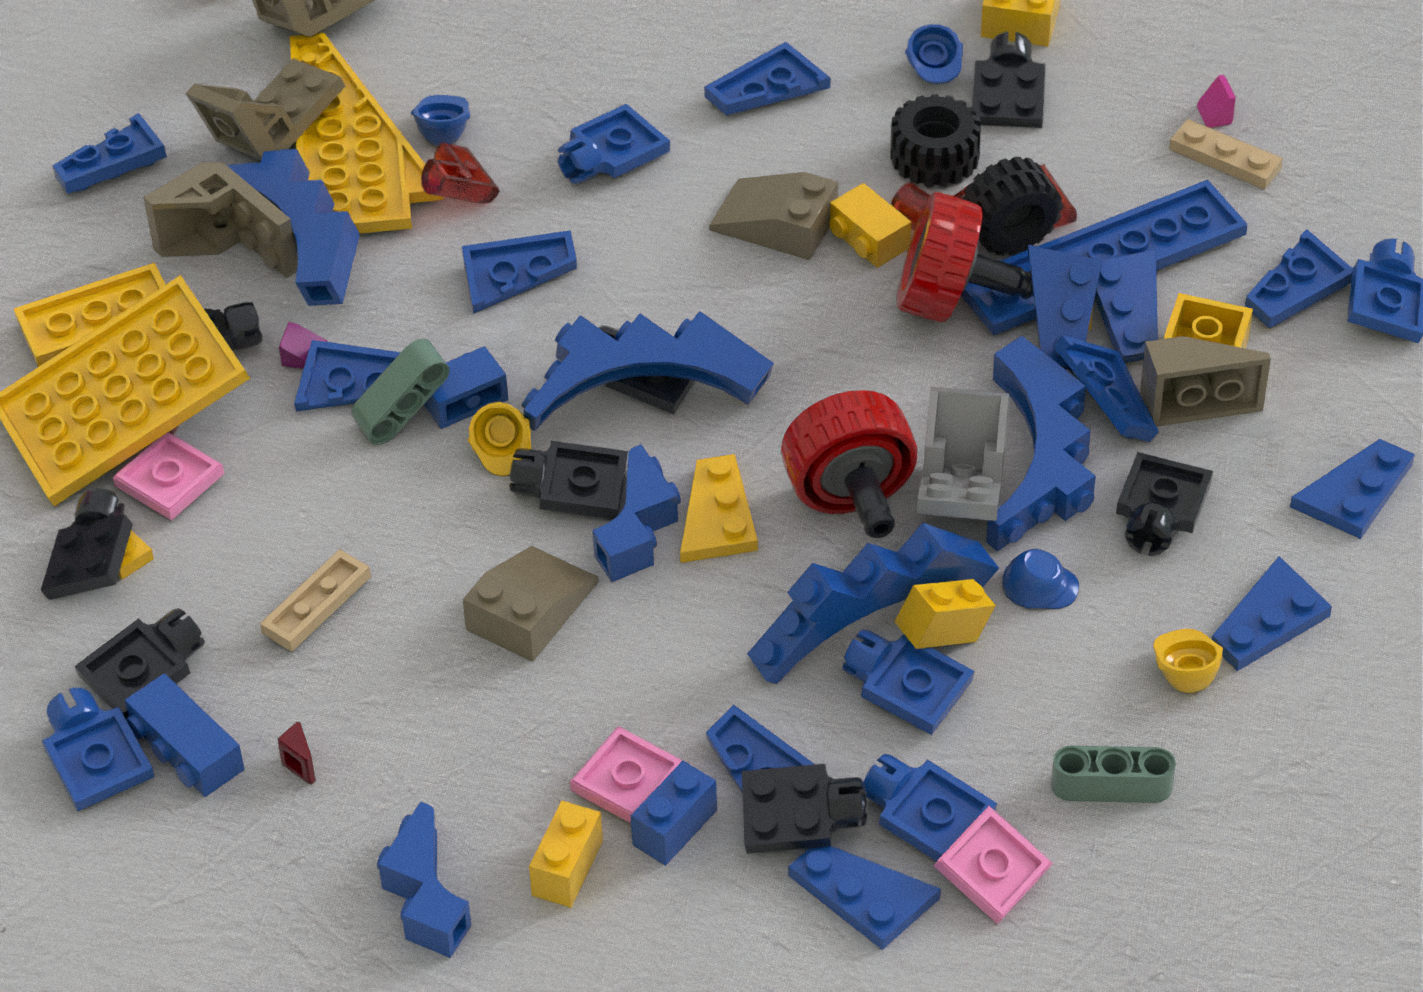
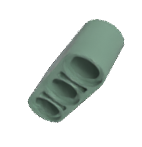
[351,339,450,445]
[1051,746,1176,803]

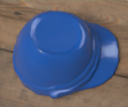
[905,24,963,84]
[411,95,471,146]
[1002,549,1079,609]

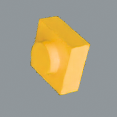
[118,530,154,579]

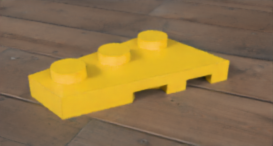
[680,454,758,563]

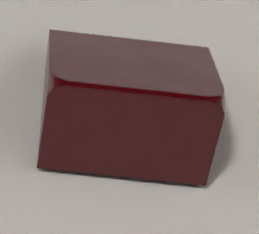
[277,722,316,785]

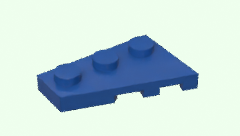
[52,113,167,194]
[1245,229,1353,328]
[462,230,577,314]
[1094,249,1158,363]
[1053,335,1159,442]
[294,340,401,412]
[1290,439,1415,539]

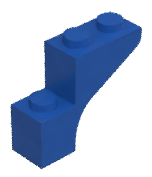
[592,444,681,582]
[377,801,472,958]

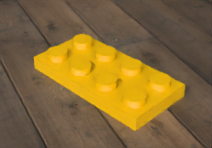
[13,262,166,367]

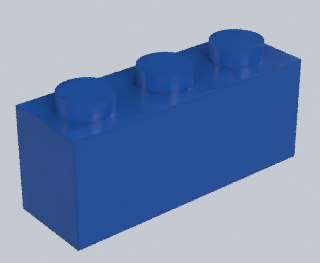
[125,673,245,797]

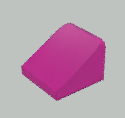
[1197,74,1236,128]

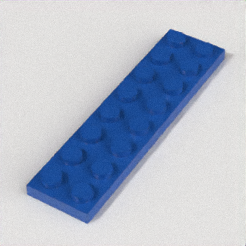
[961,180,1248,335]

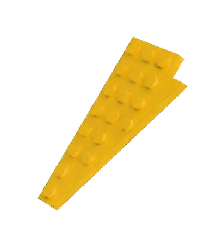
[289,33,443,234]

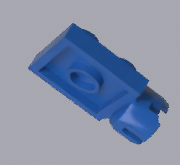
[557,104,670,183]
[1347,238,1423,343]
[842,629,974,735]
[42,688,154,812]
[863,754,997,861]

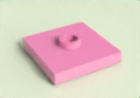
[113,432,224,521]
[570,726,682,823]
[933,806,1053,924]

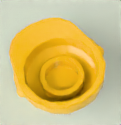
[468,402,531,476]
[1153,629,1223,693]

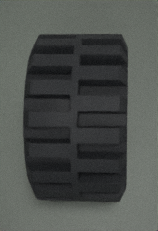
[890,94,981,187]
[962,156,1063,256]

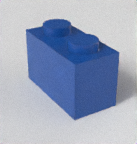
[424,346,509,429]
[630,760,717,866]

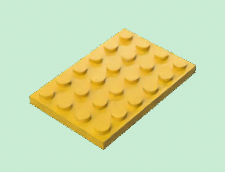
[0,275,250,506]

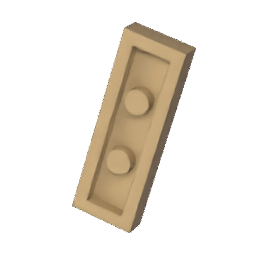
[1169,119,1283,190]
[260,549,371,652]

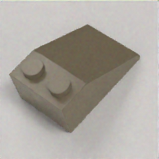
[709,172,838,260]
[1140,336,1271,427]
[463,546,599,662]

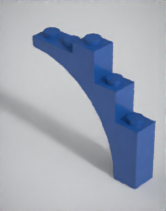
[227,149,360,306]
[521,311,774,432]
[986,336,1096,552]
[747,523,999,684]

